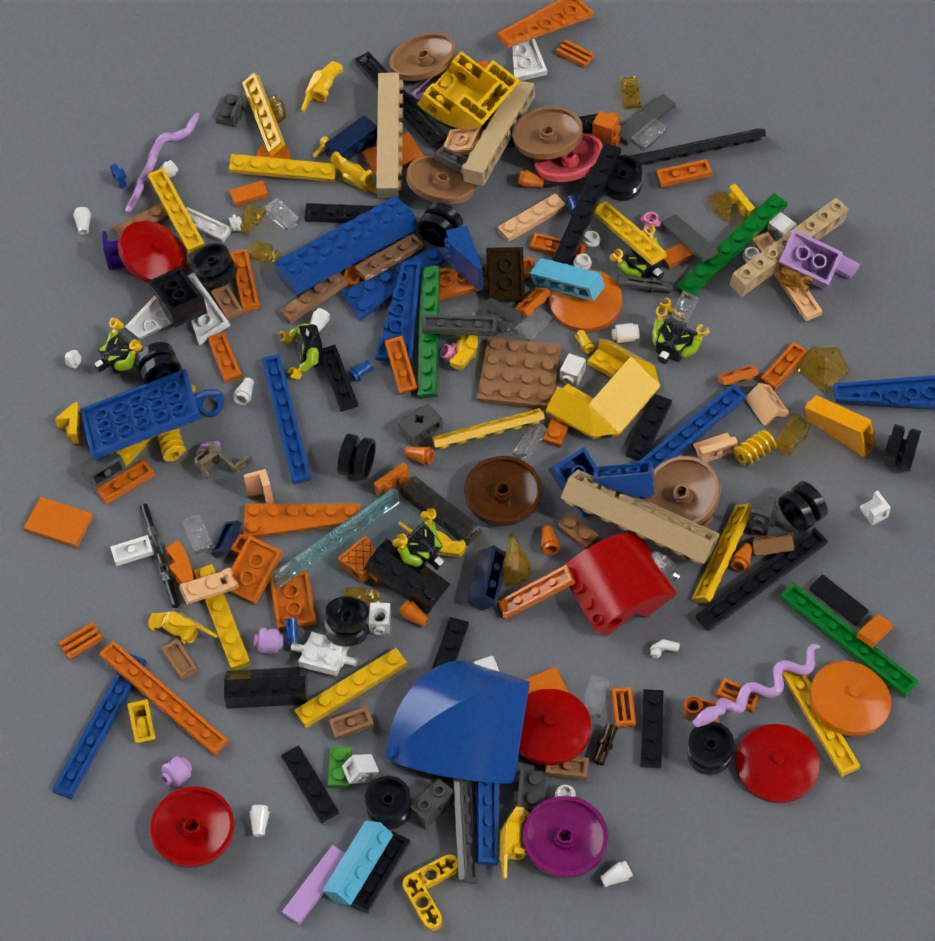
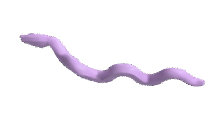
[125,113,200,213]
[692,643,820,727]

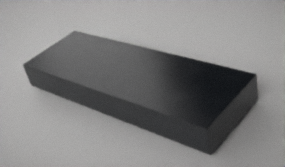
[809,574,869,626]

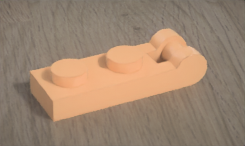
[179,568,239,604]

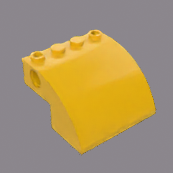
[417,51,520,130]

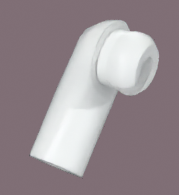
[650,639,680,658]

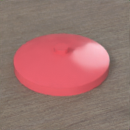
[534,133,603,182]

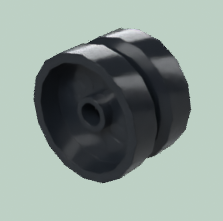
[605,155,642,201]
[417,202,463,247]
[191,243,237,289]
[134,342,182,384]
[883,424,921,472]
[337,433,376,480]
[778,481,828,532]
[324,596,369,646]
[687,721,734,775]
[365,775,412,830]

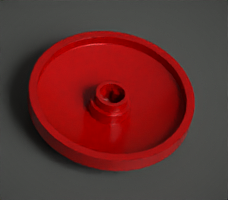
[118,221,187,283]
[519,689,591,766]
[736,724,820,803]
[150,786,235,868]

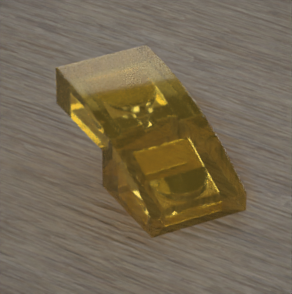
[620,76,641,109]

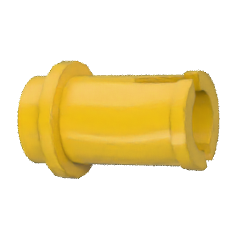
[574,330,595,354]

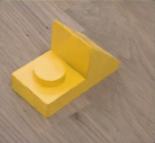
[55,402,81,444]
[127,699,156,743]

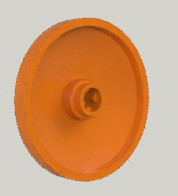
[549,269,622,333]
[809,661,891,736]

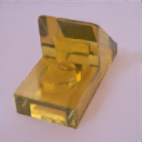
[775,412,811,455]

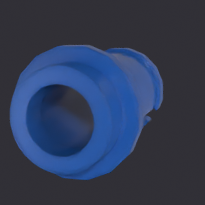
[567,195,578,216]
[349,360,374,381]
[284,618,300,643]

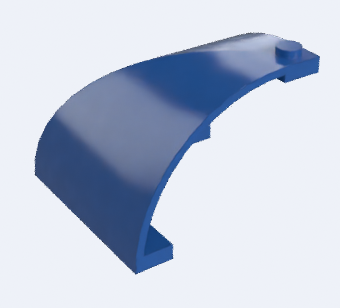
[386,660,530,783]

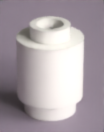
[612,323,639,343]

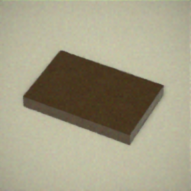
[486,247,525,302]

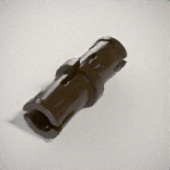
[592,723,618,766]

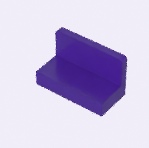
[102,231,126,270]

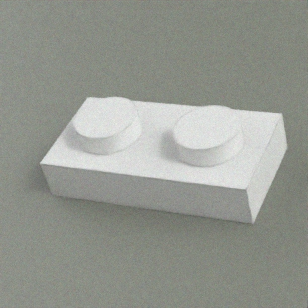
[110,535,154,566]

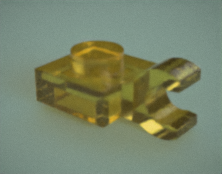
[269,95,287,123]
[709,191,732,221]
[240,204,266,236]
[248,240,282,263]
[779,267,813,292]
[345,587,380,603]

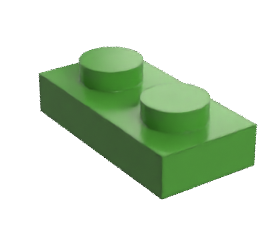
[328,747,352,788]

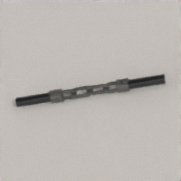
[140,503,180,608]

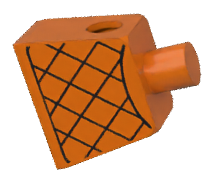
[338,535,381,583]

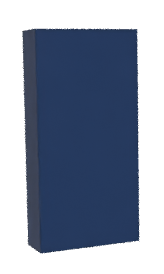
[211,520,242,558]

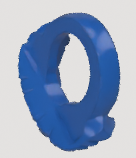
[195,389,225,417]

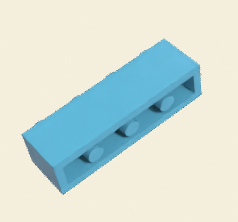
[530,258,605,301]
[322,821,393,905]

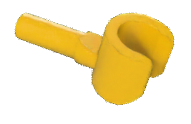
[312,136,330,158]
[660,298,682,320]

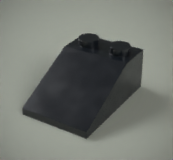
[148,267,208,328]

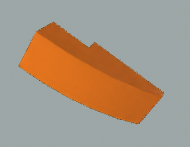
[165,540,195,586]

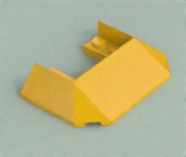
[546,339,660,439]

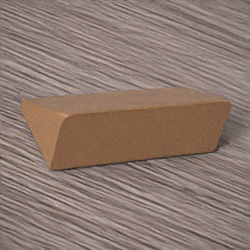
[753,532,794,556]

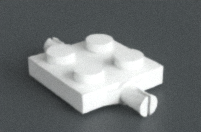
[291,632,358,676]

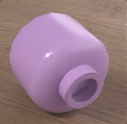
[253,628,283,655]
[161,756,192,787]

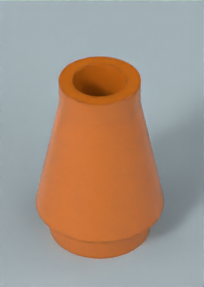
[518,170,544,188]
[405,446,434,465]
[541,526,560,555]
[731,543,754,572]
[399,600,429,627]

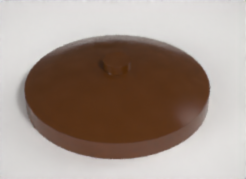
[464,456,542,526]

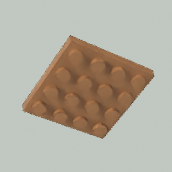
[477,337,561,410]

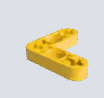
[403,854,458,931]

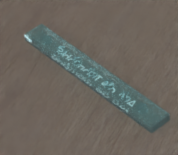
[272,487,400,588]

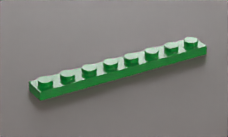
[677,193,788,299]
[417,265,440,399]
[780,582,919,698]

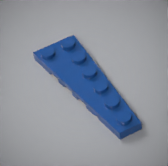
[342,246,445,321]
[375,261,421,362]
[833,375,935,409]

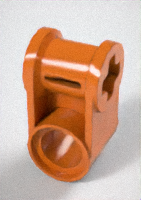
[682,696,719,723]

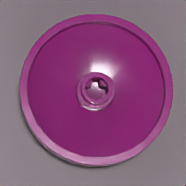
[523,796,608,878]

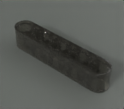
[399,476,482,546]

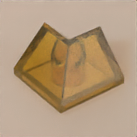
[796,346,850,392]
[504,533,531,587]

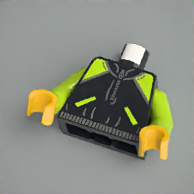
[610,225,664,280]
[652,306,710,364]
[94,318,143,374]
[278,323,322,380]
[392,508,445,570]

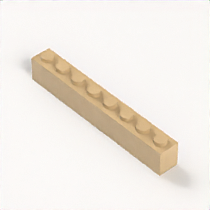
[376,73,403,198]
[461,81,535,186]

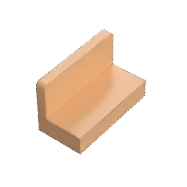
[746,383,790,426]
[693,433,738,462]
[243,469,274,504]

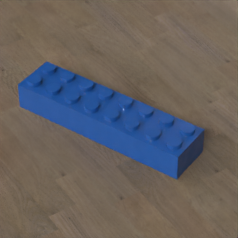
[274,196,417,296]

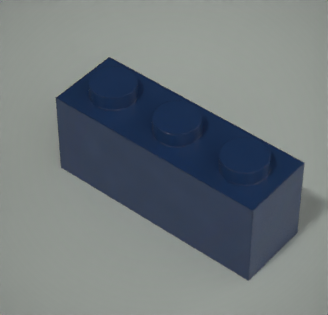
[325,115,377,161]
[467,545,508,611]

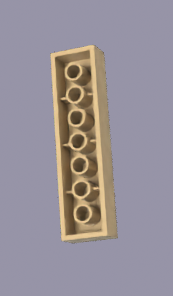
[561,470,720,564]

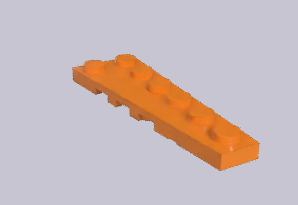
[496,0,594,48]
[440,257,535,301]
[243,503,361,539]

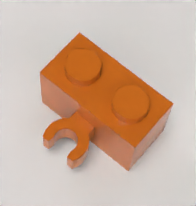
[592,111,621,146]

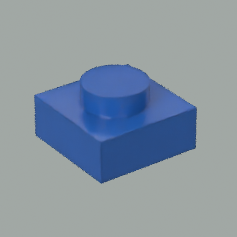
[110,163,127,189]

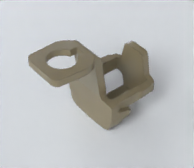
[194,442,252,479]

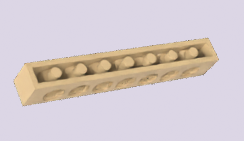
[729,198,849,297]

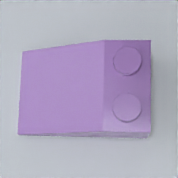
[779,229,843,289]

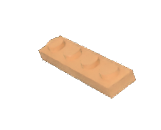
[498,193,566,242]

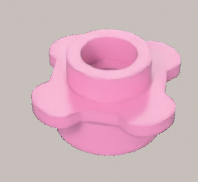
[641,212,661,230]
[440,343,457,364]

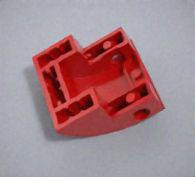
[565,532,677,636]

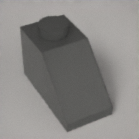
[79,454,127,489]

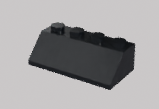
[364,538,450,614]
[224,667,308,709]

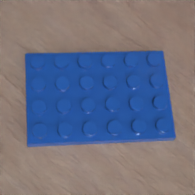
[80,369,201,460]

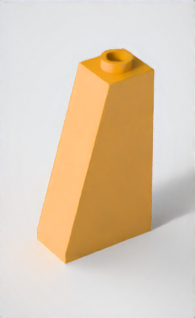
[805,395,876,458]

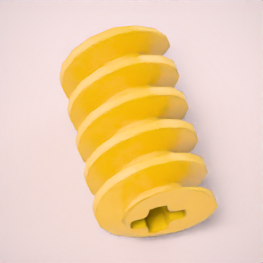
[157,428,186,462]
[733,430,777,466]

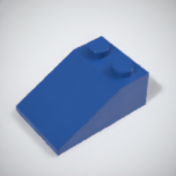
[444,226,483,291]
[548,447,597,516]
[593,461,655,499]

